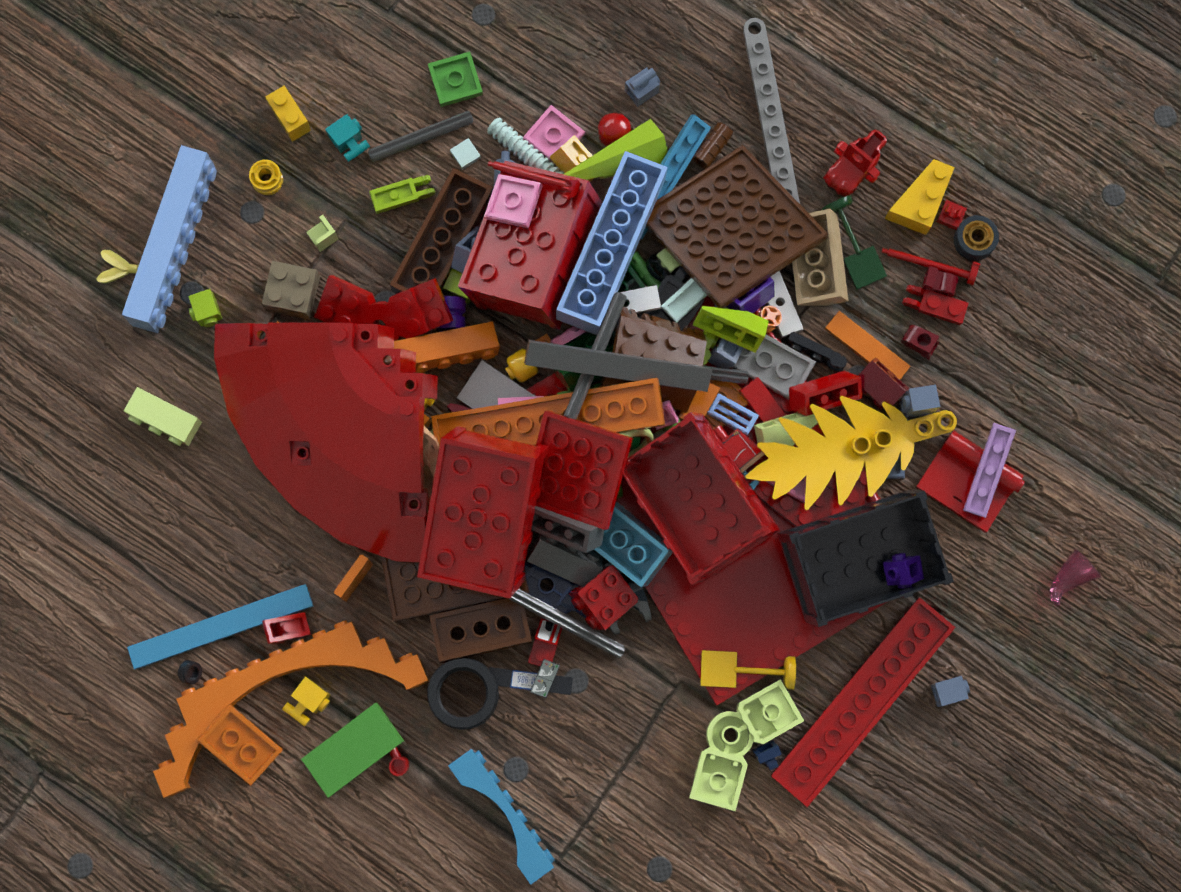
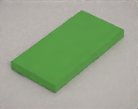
[301,703,404,798]

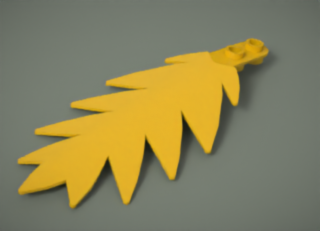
[745,396,957,510]

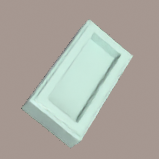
[661,278,707,323]

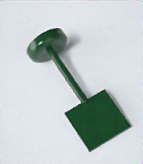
[822,195,887,290]

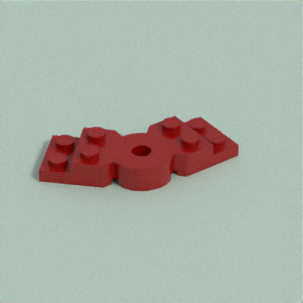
[314,275,453,341]

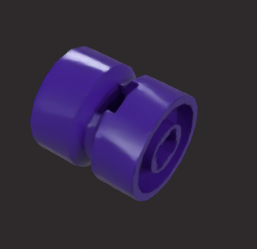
[436,296,466,332]

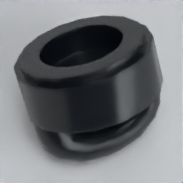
[178,660,202,685]

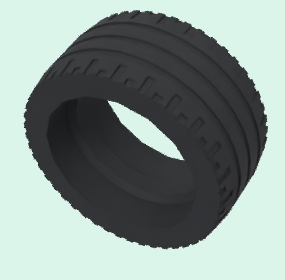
[427,658,499,730]

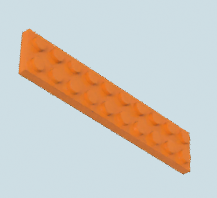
[431,378,665,446]

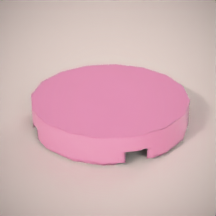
[550,326,586,345]

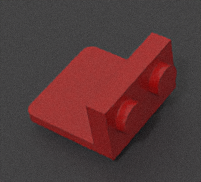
[569,565,638,630]

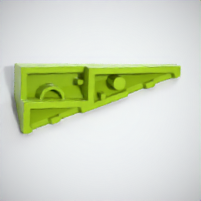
[564,119,668,180]

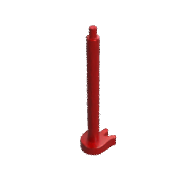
[488,161,580,199]
[882,248,980,286]

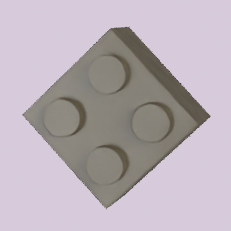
[262,261,320,320]

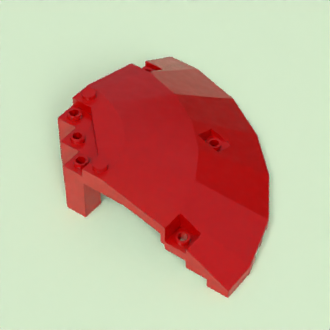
[214,323,438,562]

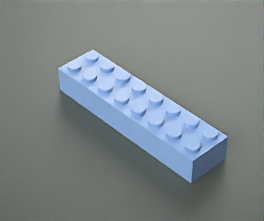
[122,145,217,333]
[556,151,668,335]

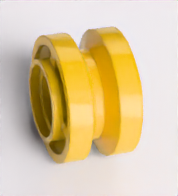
[249,160,283,195]

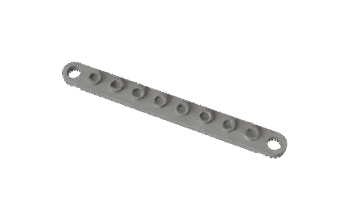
[743,18,800,204]

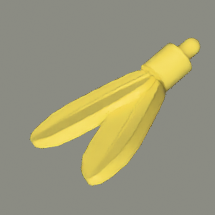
[97,250,139,283]

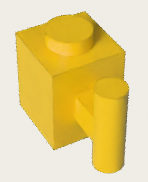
[282,677,330,727]

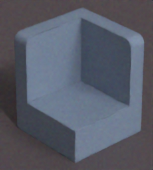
[708,338,743,369]

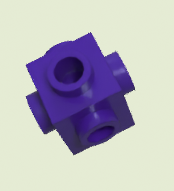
[883,553,924,588]

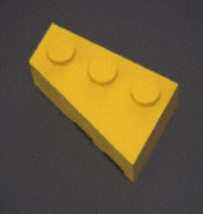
[884,159,955,235]

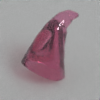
[1050,549,1102,606]

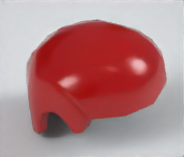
[598,113,631,147]

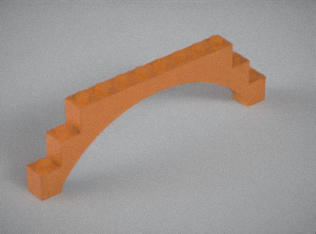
[153,620,429,798]

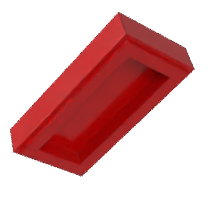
[738,377,785,423]

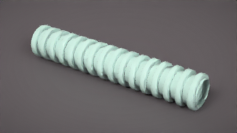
[487,118,565,174]

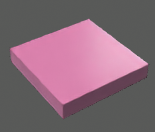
[523,105,585,167]
[484,174,543,228]

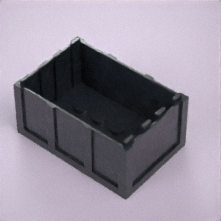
[777,490,954,627]

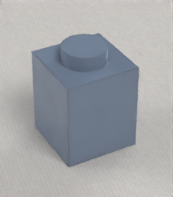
[931,676,970,707]

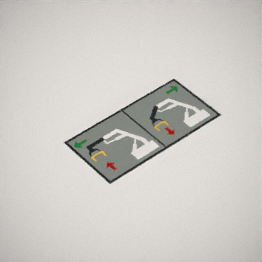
[530,659,560,698]

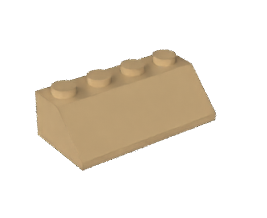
[792,209,848,306]

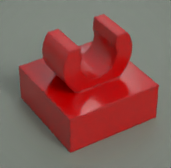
[936,200,967,230]

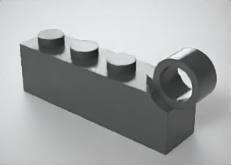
[531,506,604,553]

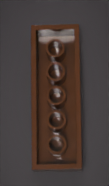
[390,168,493,294]

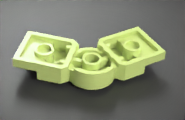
[689,679,804,811]

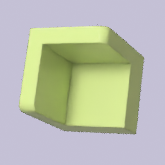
[306,215,339,252]

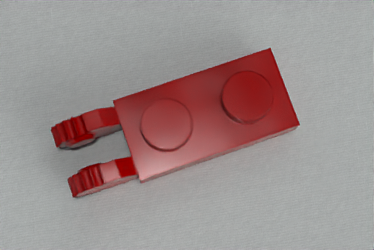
[902,285,969,325]

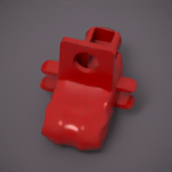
[823,130,887,197]

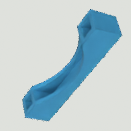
[448,749,555,885]

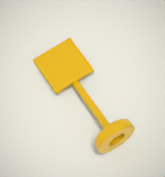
[700,650,796,689]

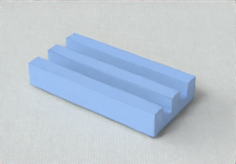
[707,393,759,436]

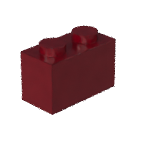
[858,358,909,410]

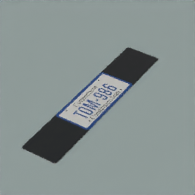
[489,667,573,695]

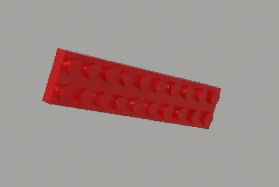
[770,597,956,807]

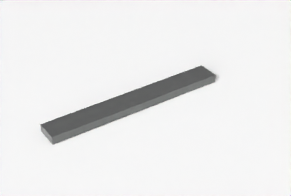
[524,340,713,392]

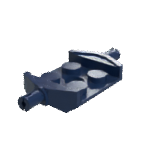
[525,558,586,618]

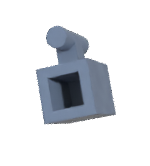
[624,67,660,107]

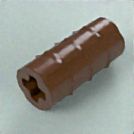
[692,122,733,169]

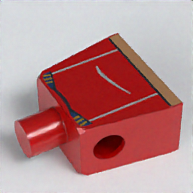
[714,425,765,472]

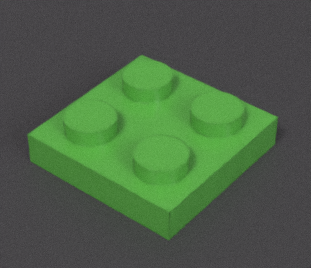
[428,52,483,107]

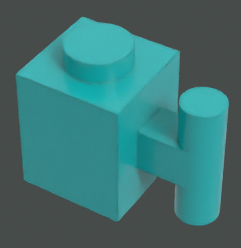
[325,114,370,162]

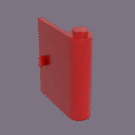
[916,430,1025,533]

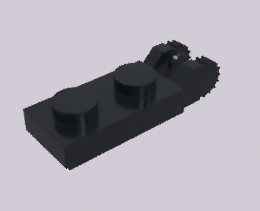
[785,332,847,372]

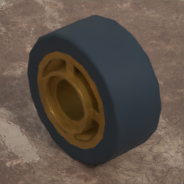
[954,215,999,261]

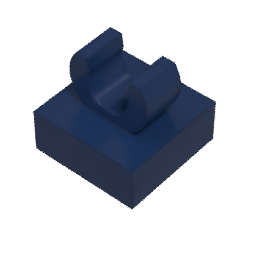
[752,740,782,770]

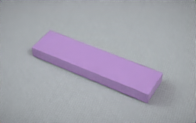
[963,423,1016,518]

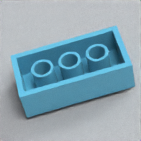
[594,502,673,587]

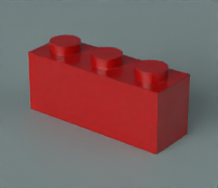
[789,370,862,416]

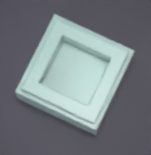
[450,138,481,170]

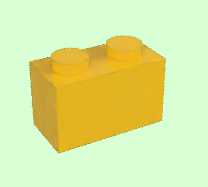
[265,85,311,142]

